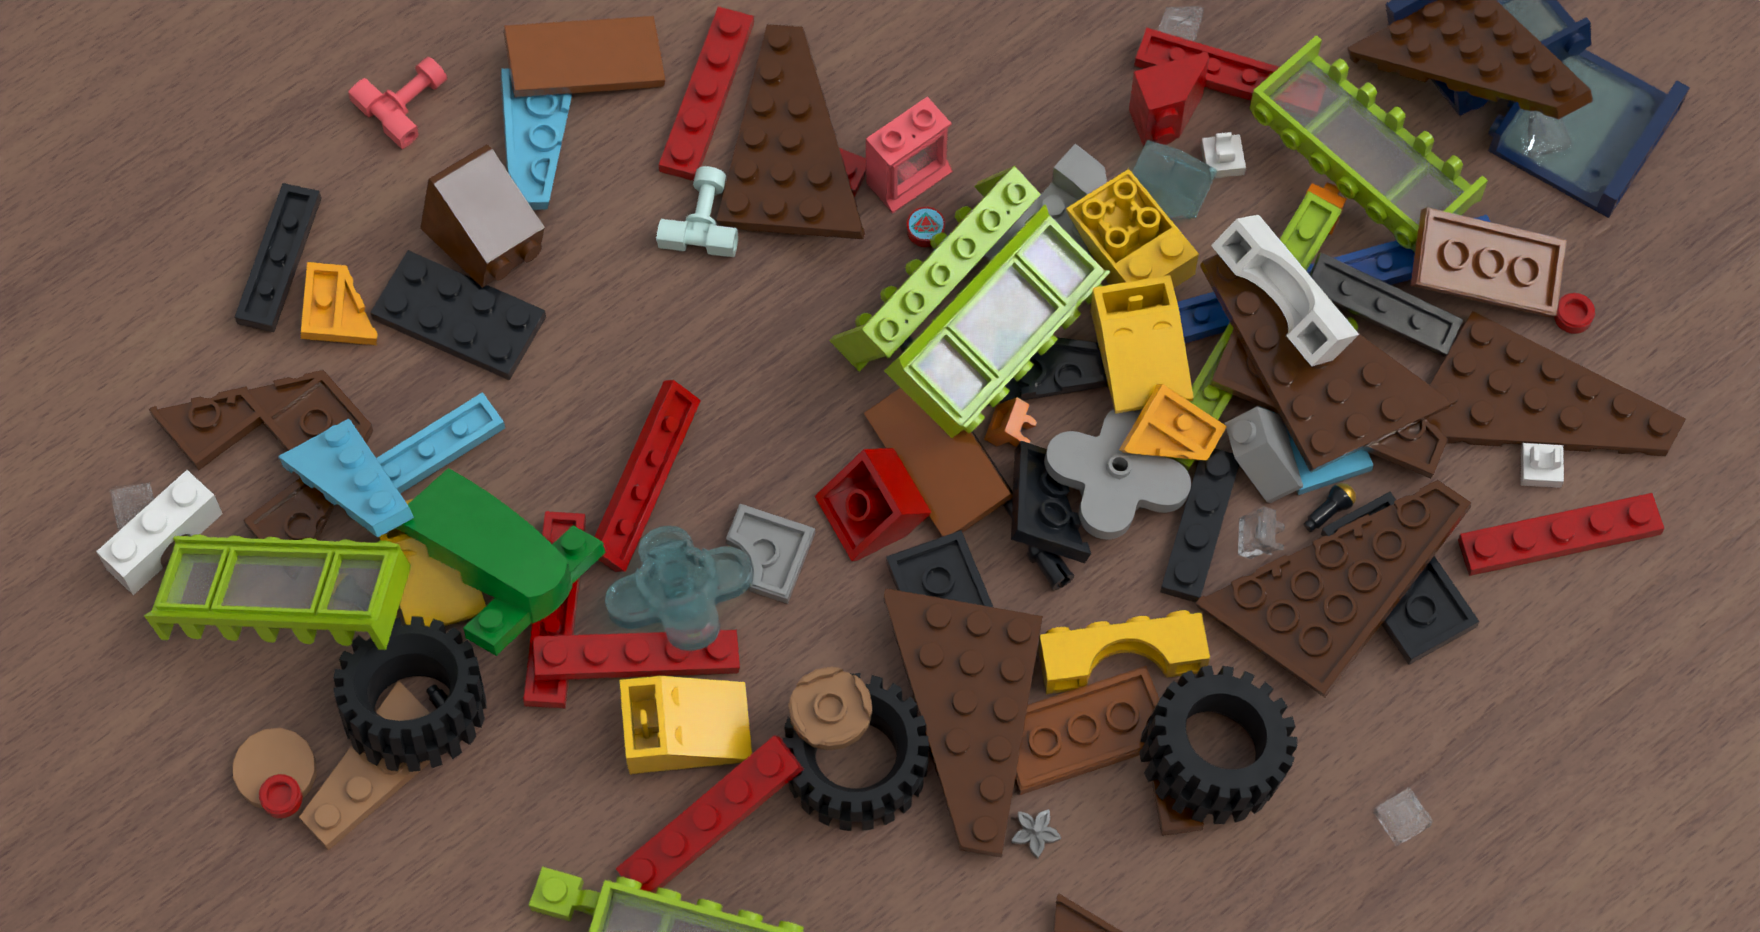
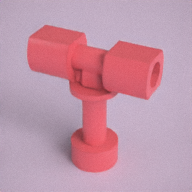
[348,56,447,149]

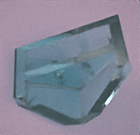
[1132,140,1217,220]

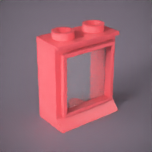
[866,97,953,213]

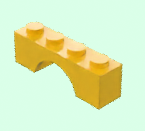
[1038,610,1210,694]

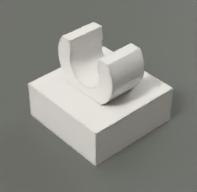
[1201,132,1246,179]
[1521,443,1564,488]

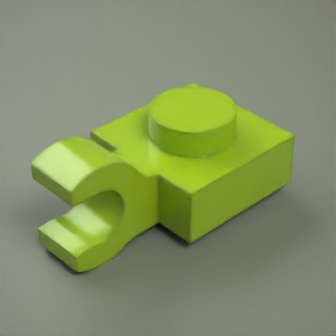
[529,867,600,922]

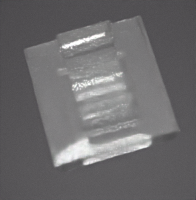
[1238,506,1285,559]
[1373,787,1433,846]

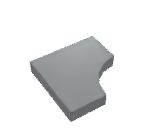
[726,504,815,604]

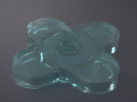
[605,526,753,651]

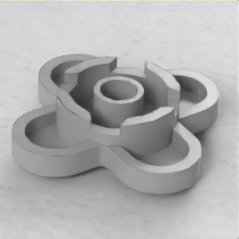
[1044,409,1191,540]

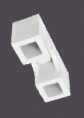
[96,470,223,595]

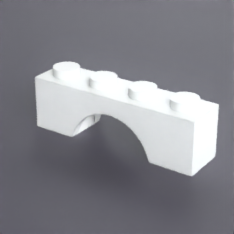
[1211,215,1359,366]

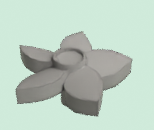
[1011,810,1062,859]

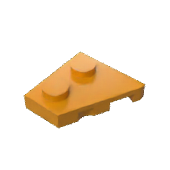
[300,262,377,345]
[1119,384,1227,461]

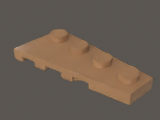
[299,681,430,851]

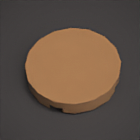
[789,667,872,751]
[233,728,317,809]

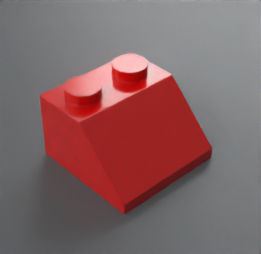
[1129,52,1209,148]
[814,448,932,561]

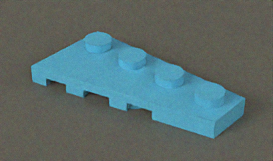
[501,69,572,210]
[278,419,414,537]

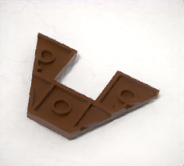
[149,370,374,582]

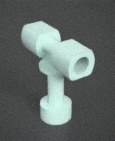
[656,166,738,257]

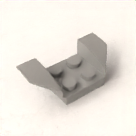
[984,144,1107,288]

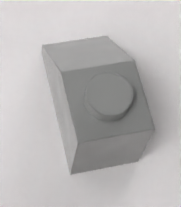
[1225,406,1303,503]

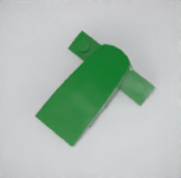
[396,468,605,656]

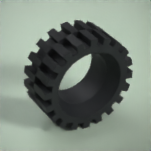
[333,616,486,772]
[1140,665,1297,824]
[783,673,929,831]

